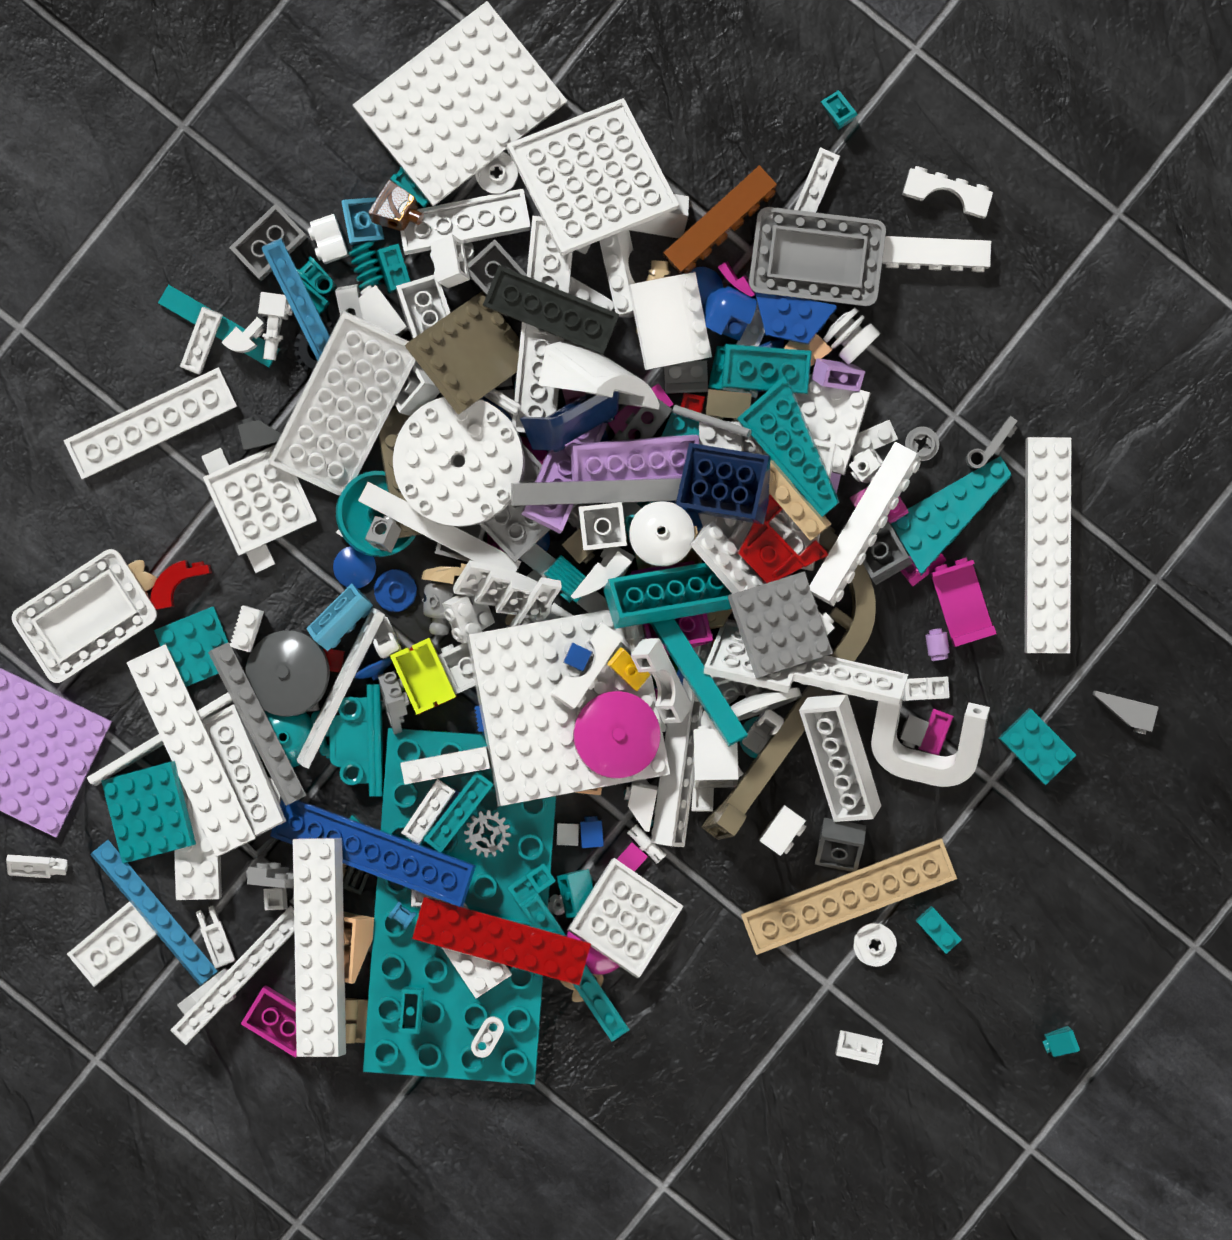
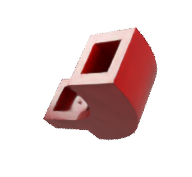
[150,560,212,610]

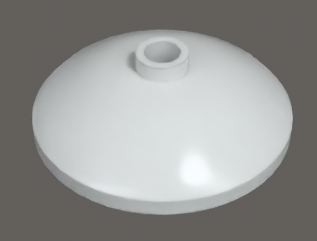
[629,501,695,566]

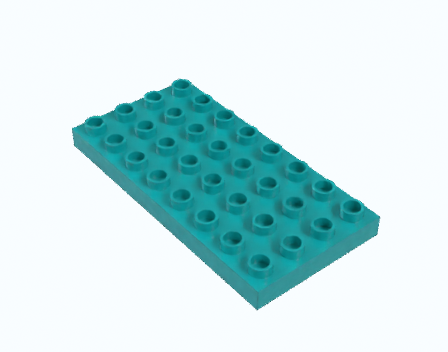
[363,727,556,1085]

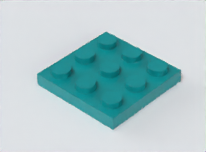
[154,606,229,687]

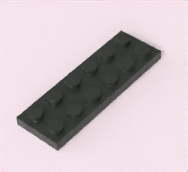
[483,265,620,355]

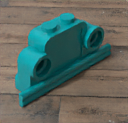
[326,684,384,796]

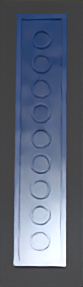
[270,799,476,907]

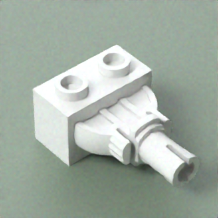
[258,292,293,361]

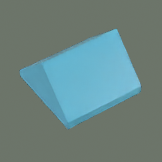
[341,197,384,246]

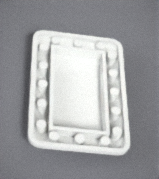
[12,549,157,683]

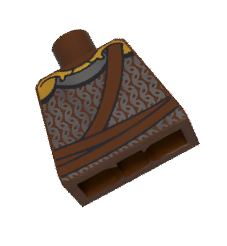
[368,180,424,231]

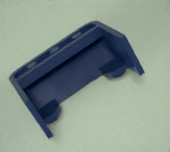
[520,391,620,452]

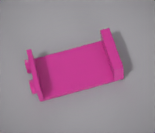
[931,557,996,647]

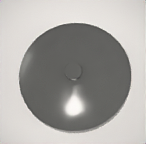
[245,630,330,717]

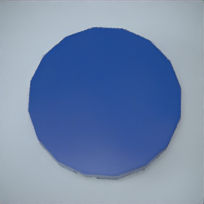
[374,569,417,612]

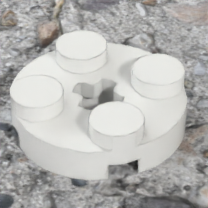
[475,152,518,194]
[853,923,897,967]

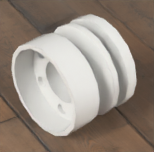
[823,308,881,365]

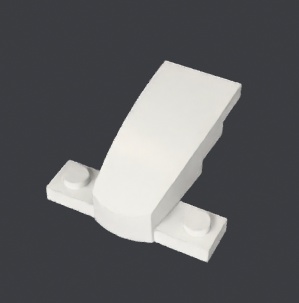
[453,560,562,627]

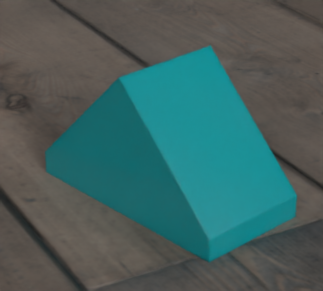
[821,90,858,130]

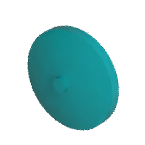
[336,471,416,557]

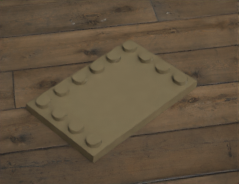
[404,291,520,415]

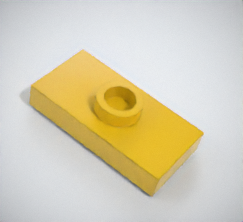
[607,647,651,691]

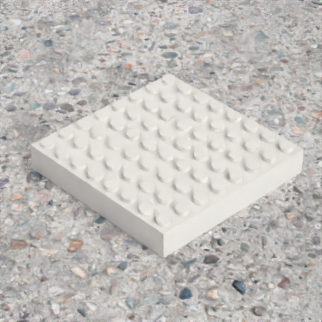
[466,609,670,807]

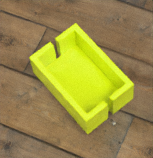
[390,638,457,715]

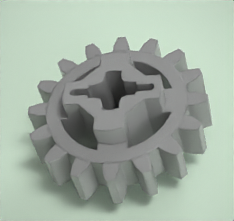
[464,810,511,857]

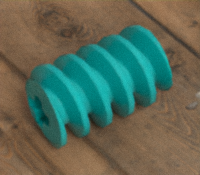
[349,242,384,290]

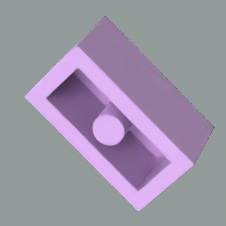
[811,358,865,392]

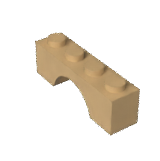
[769,460,831,541]

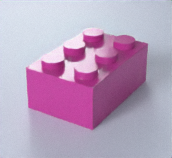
[241,985,297,1058]

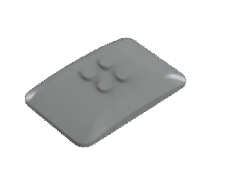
[749,207,886,306]

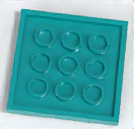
[101,761,196,863]

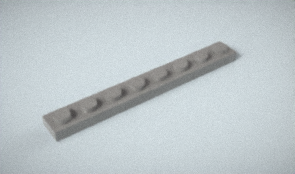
[208,642,306,806]

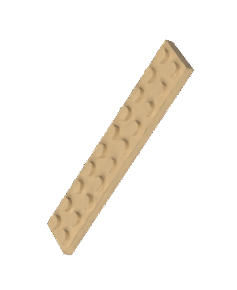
[741,838,957,955]

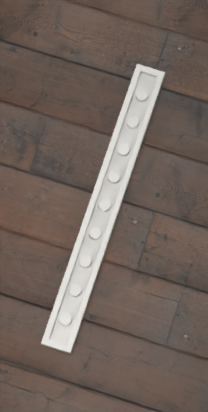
[736,147,840,346]

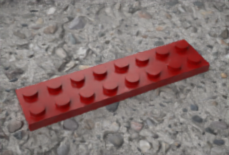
[412,897,591,986]

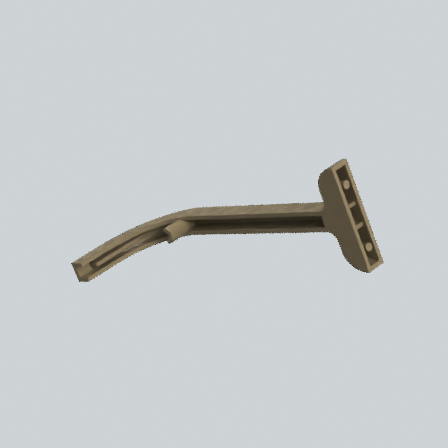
[701,526,876,840]

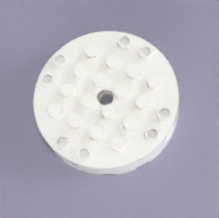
[393,397,525,526]

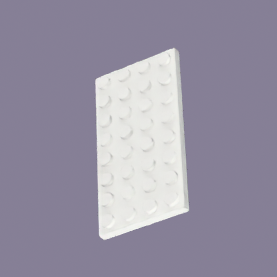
[268,311,416,496]

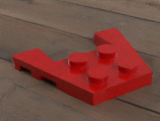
[738,493,829,583]

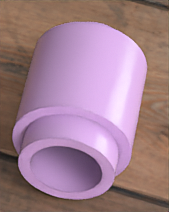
[925,628,950,661]

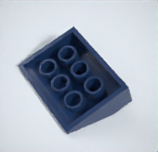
[676,443,771,524]

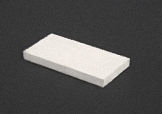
[67,901,157,987]

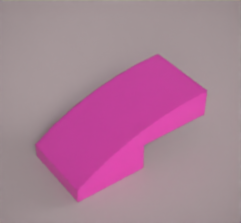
[718,261,755,297]

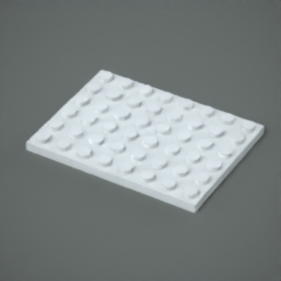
[352,1,567,206]

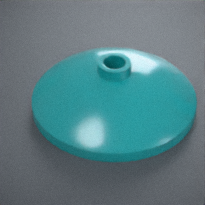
[253,711,313,768]

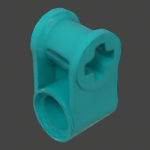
[297,256,335,296]

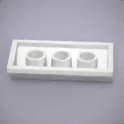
[629,194,689,239]

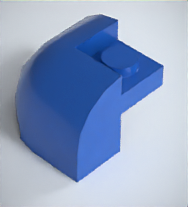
[702,286,757,341]

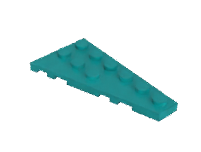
[737,375,839,517]
[891,456,1012,576]

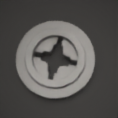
[905,427,939,461]

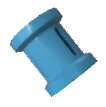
[388,902,417,930]

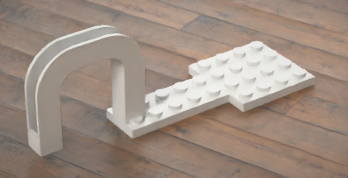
[703,619,990,787]

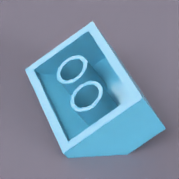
[306,583,373,651]

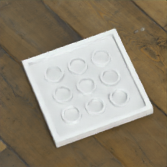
[794,374,871,475]
[203,445,317,556]
[568,858,683,978]

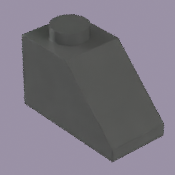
[238,417,281,451]

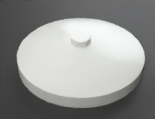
[730,688,802,721]

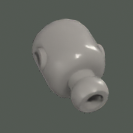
[422,582,457,635]

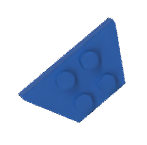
[755,292,837,344]

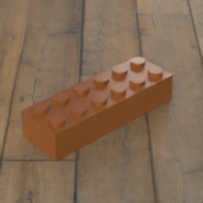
[663,165,777,275]

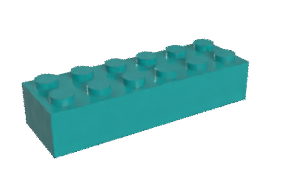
[603,563,732,629]

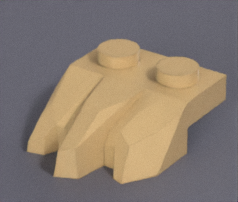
[422,563,467,584]

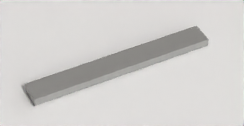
[511,478,681,506]

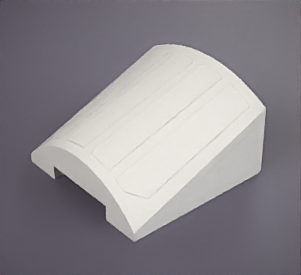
[539,341,660,410]

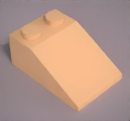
[343,911,374,984]

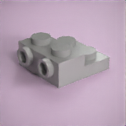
[378,671,409,734]
[246,862,294,888]

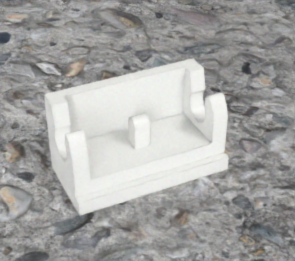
[835,1030,883,1065]

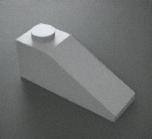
[1092,691,1158,735]

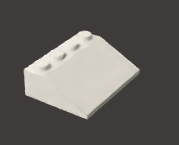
[628,272,712,370]

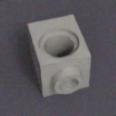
[365,516,402,552]
[899,714,929,748]

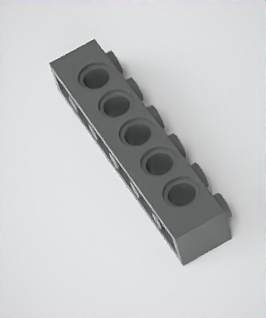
[582,398,673,506]

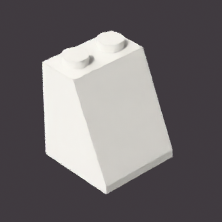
[359,285,409,337]
[693,726,738,788]

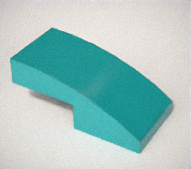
[507,863,556,906]

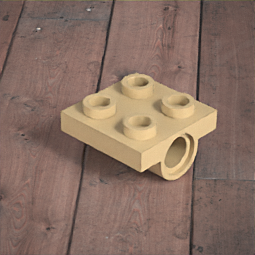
[345,998,368,1043]

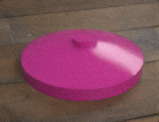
[573,691,660,779]

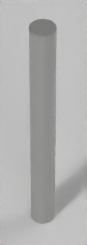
[673,405,752,438]

